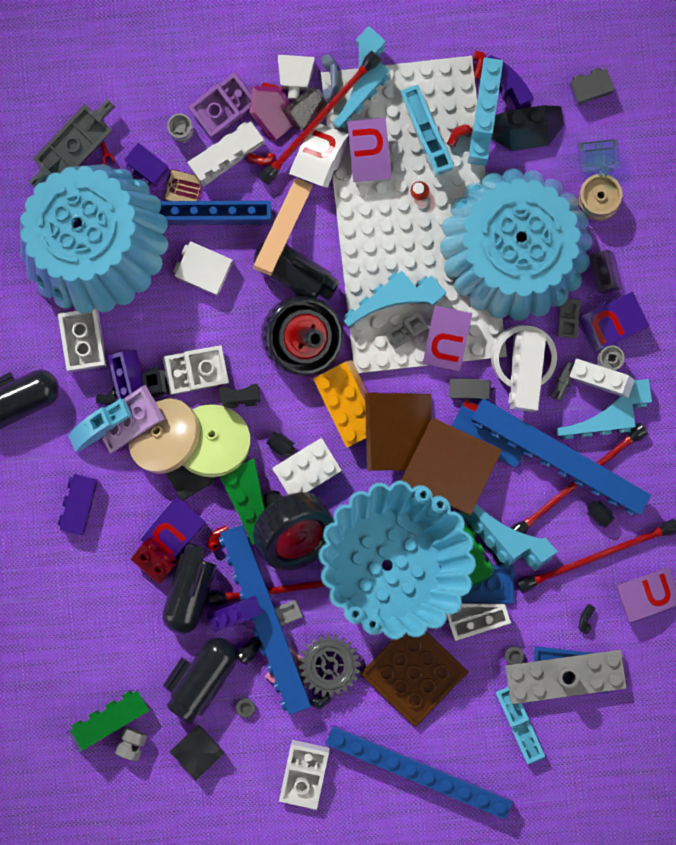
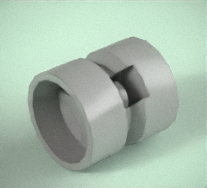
[167,113,194,143]
[597,346,625,371]
[115,727,148,762]

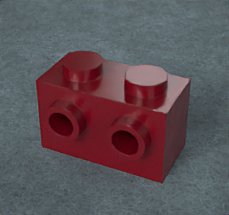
[130,537,178,584]

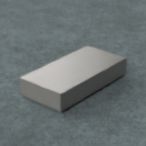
[275,599,303,626]

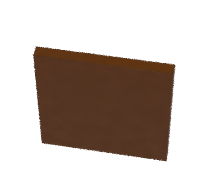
[365,393,432,471]
[401,417,502,517]
[360,631,469,728]

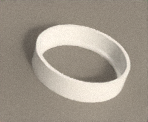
[491,325,557,387]

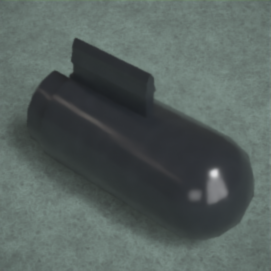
[254,240,339,305]
[0,369,60,429]
[162,544,217,634]
[163,637,238,723]

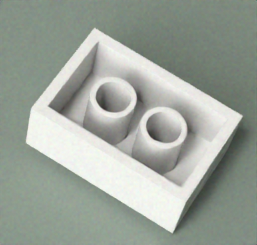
[58,308,107,373]
[272,438,342,494]

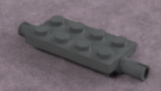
[28,99,115,188]

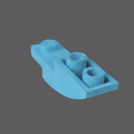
[68,399,132,453]

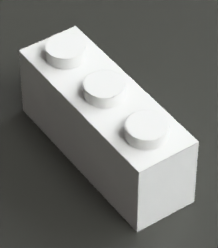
[570,359,635,398]

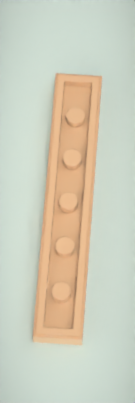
[253,178,313,276]

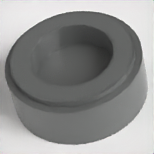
[505,646,524,665]
[236,698,256,718]

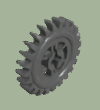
[298,634,361,698]

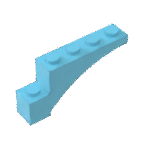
[333,26,390,130]
[467,58,503,166]
[400,84,454,177]
[344,271,447,328]
[556,379,652,440]
[460,504,558,571]

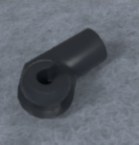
[96,386,118,405]
[578,604,596,634]
[311,692,331,709]

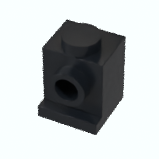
[142,367,169,398]

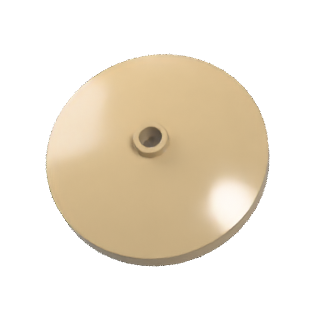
[128,398,200,474]

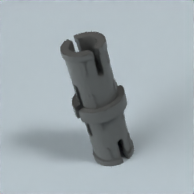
[550,362,574,401]

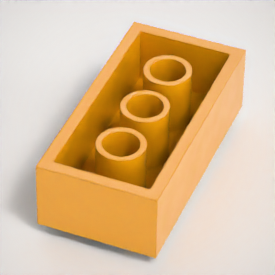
[313,361,368,448]

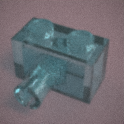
[578,139,620,177]

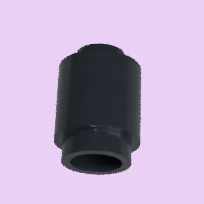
[266,431,296,458]
[586,500,615,528]

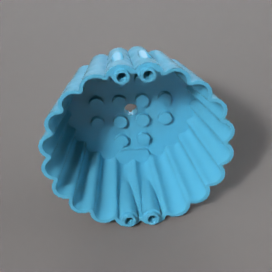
[20,164,168,314]
[440,168,592,321]
[319,481,476,639]

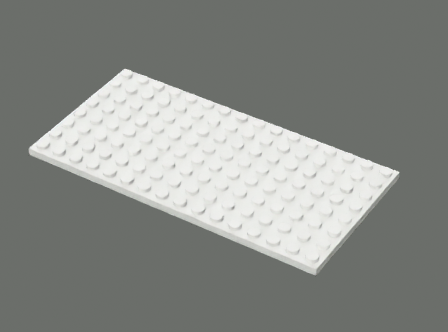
[321,56,507,374]

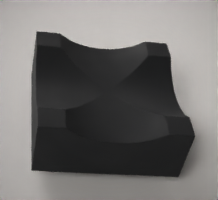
[219,384,261,408]
[166,465,215,501]
[169,724,225,780]

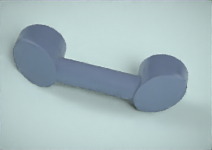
[321,54,340,103]

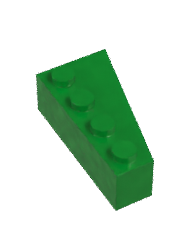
[220,458,265,545]
[67,690,149,752]

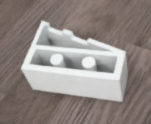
[446,603,511,641]

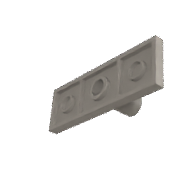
[505,650,626,704]

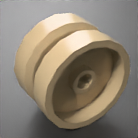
[578,174,623,221]

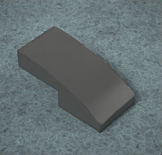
[558,298,581,339]
[384,312,429,350]
[449,379,491,400]

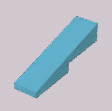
[496,687,545,766]

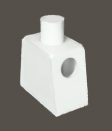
[278,55,315,101]

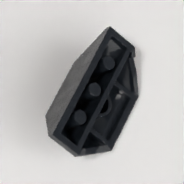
[491,105,564,151]

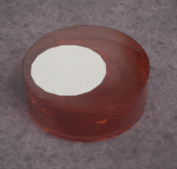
[410,181,430,201]

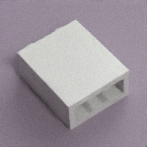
[174,241,233,297]

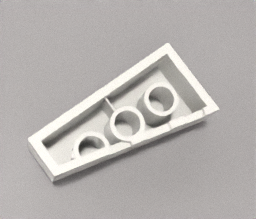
[187,122,265,187]
[509,331,546,412]

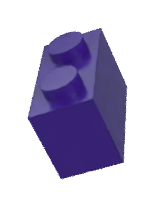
[124,142,169,187]

